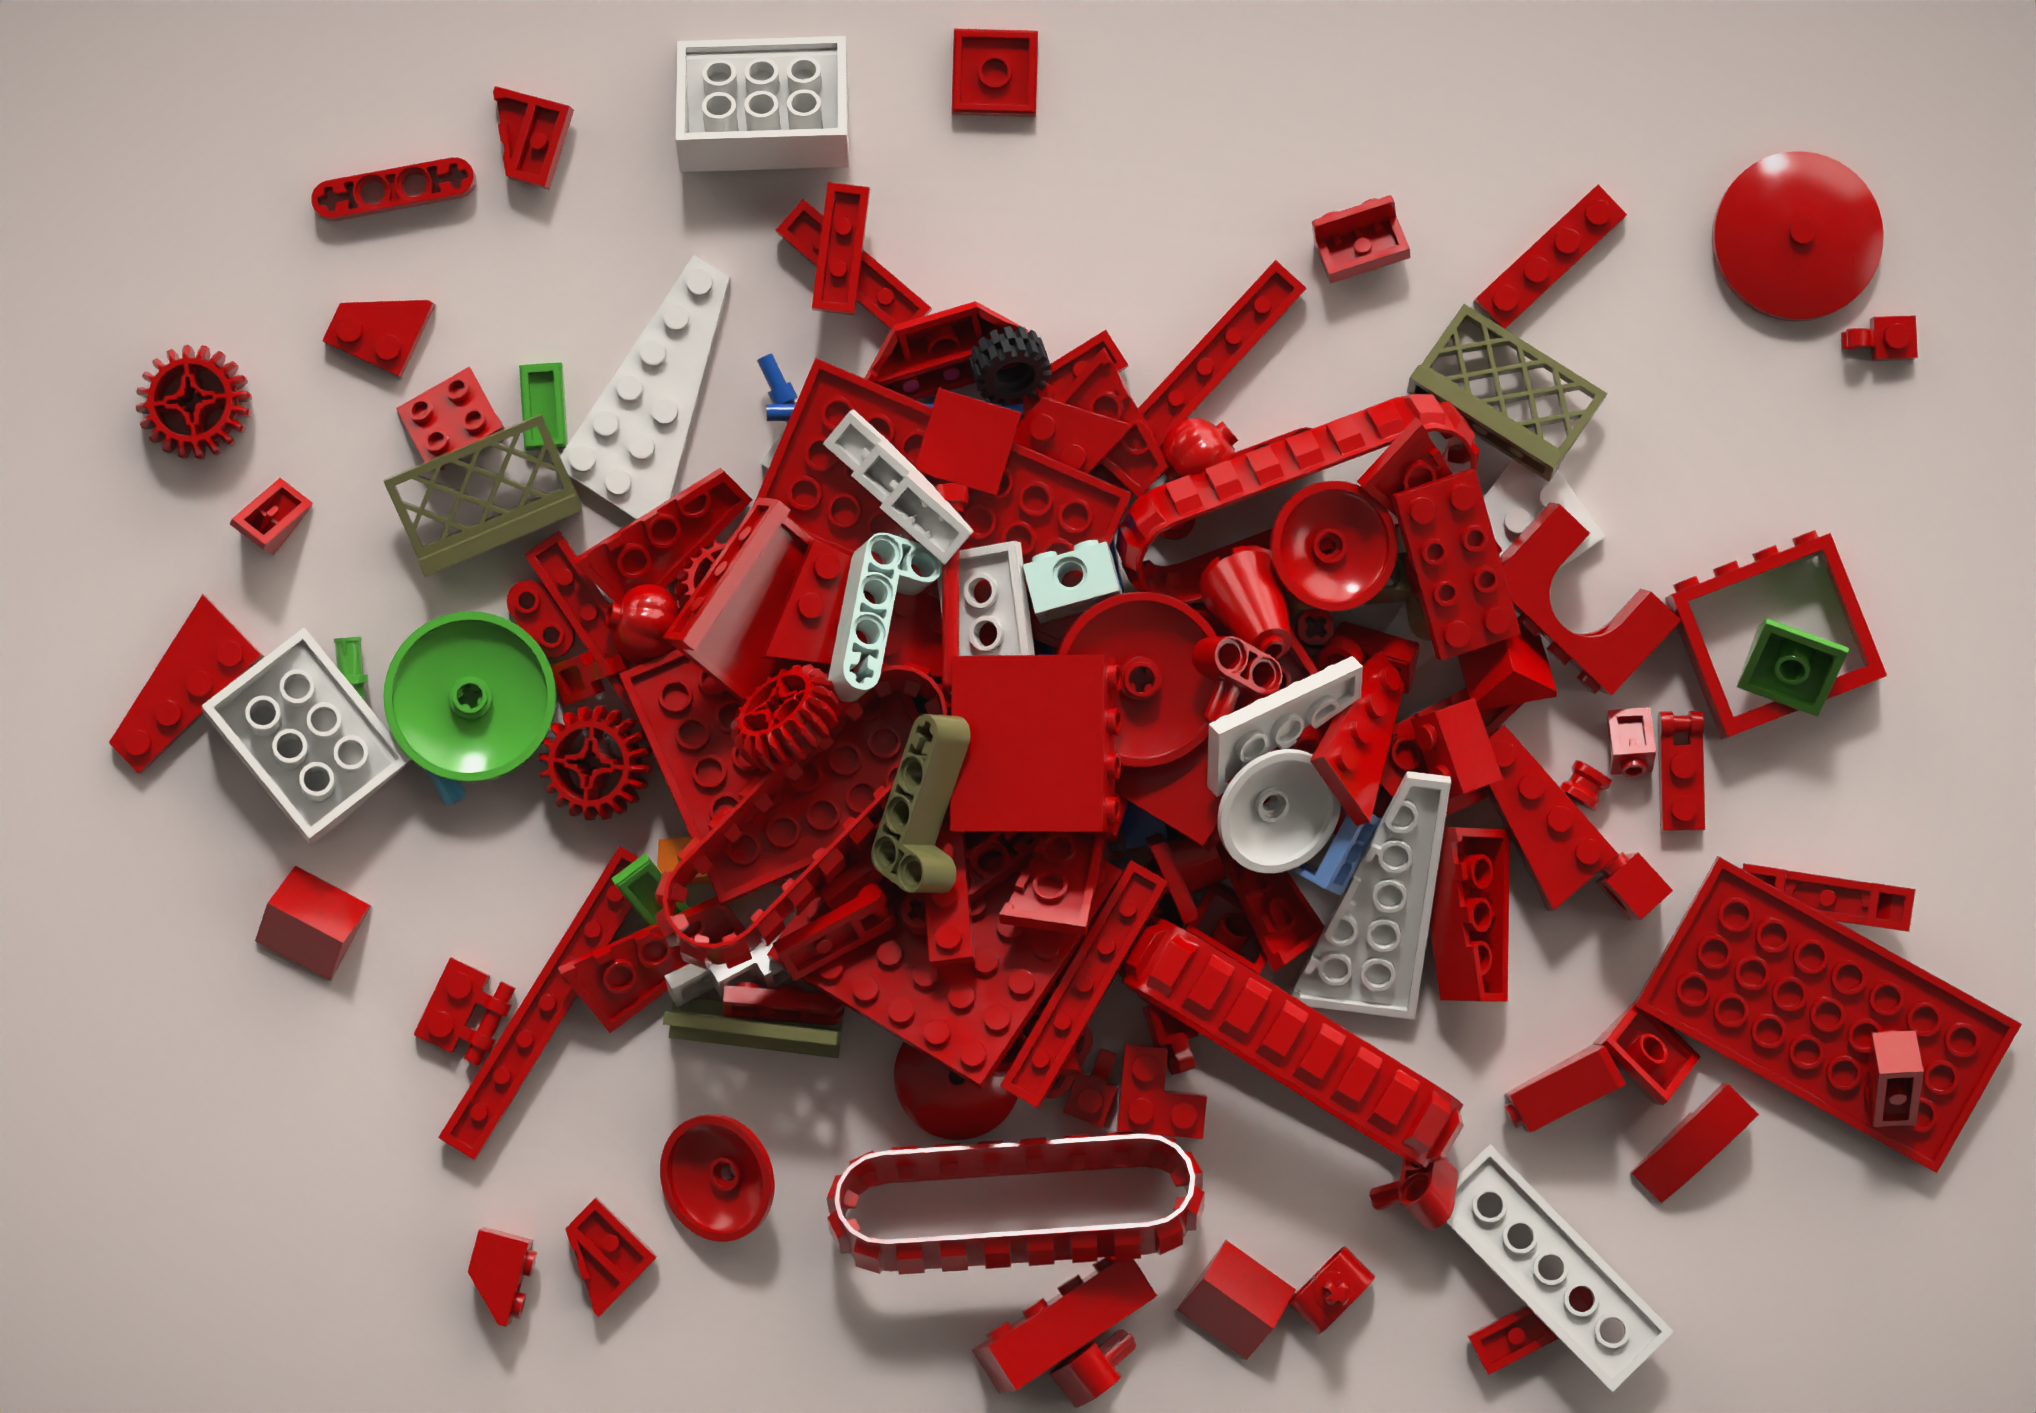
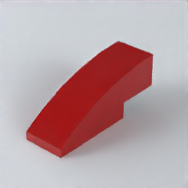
[1630,1083,1759,1203]

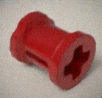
[1294,609,1334,648]

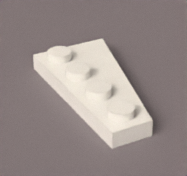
[1207,656,1363,797]

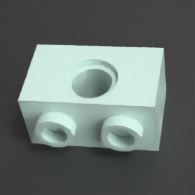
[1023,540,1122,623]

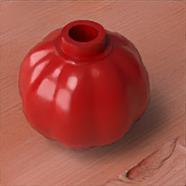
[1162,418,1239,481]
[604,584,680,665]

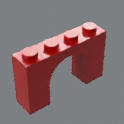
[1500,502,1681,696]

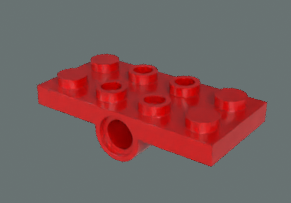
[1391,469,1521,661]

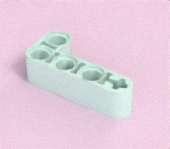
[828,533,942,702]

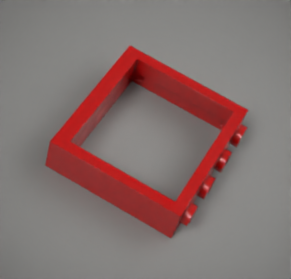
[1665,530,1887,740]

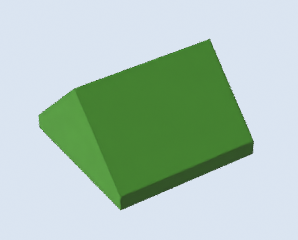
[1737,618,1849,717]

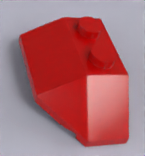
[864,301,1029,400]

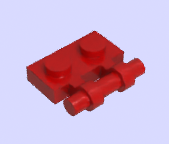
[413,957,516,1066]

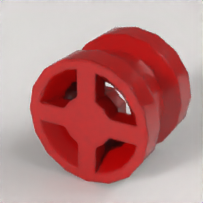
[1560,760,1613,811]

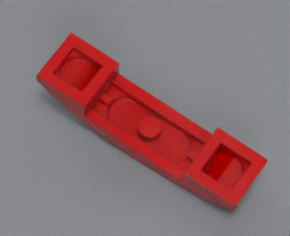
[1743,863,1916,932]

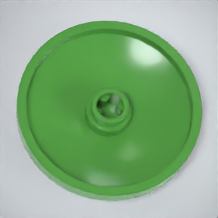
[383,611,556,783]

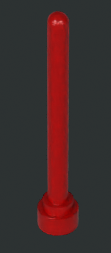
[934,483,969,691]

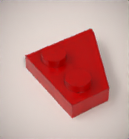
[493,86,574,190]

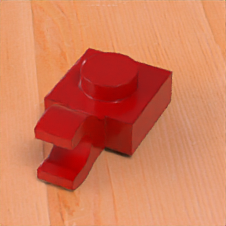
[1841,315,1918,361]
[550,651,628,706]
[1143,1004,1199,1075]
[1063,1048,1118,1128]

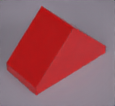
[229,478,313,556]

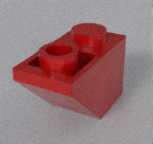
[467,1227,537,1327]

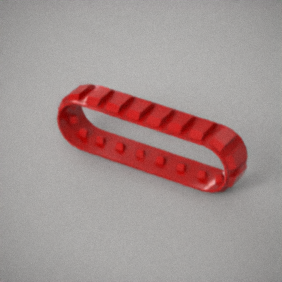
[1116,394,1480,604]
[655,661,952,970]
[1121,918,1464,1169]
[826,1132,1205,1275]

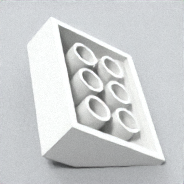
[676,36,849,172]
[202,628,412,846]

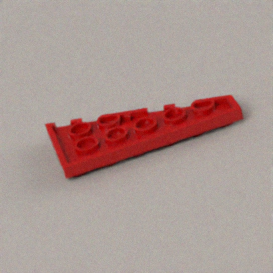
[761,539,1042,679]

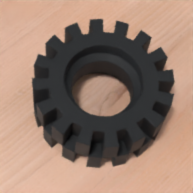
[969,326,1052,406]

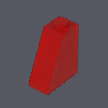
[1503,1044,1626,1133]

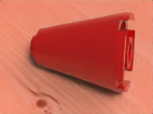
[1199,545,1292,660]

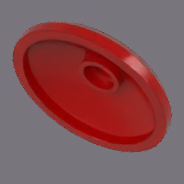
[1270,481,1398,611]
[894,1042,1018,1140]
[660,1114,775,1242]

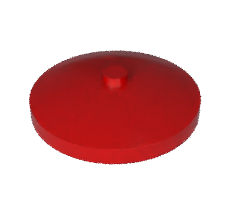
[1712,151,1884,322]
[1057,592,1222,767]

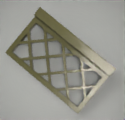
[1407,304,1607,482]
[383,413,583,577]
[663,998,844,1058]

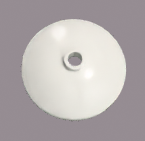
[1217,749,1341,873]

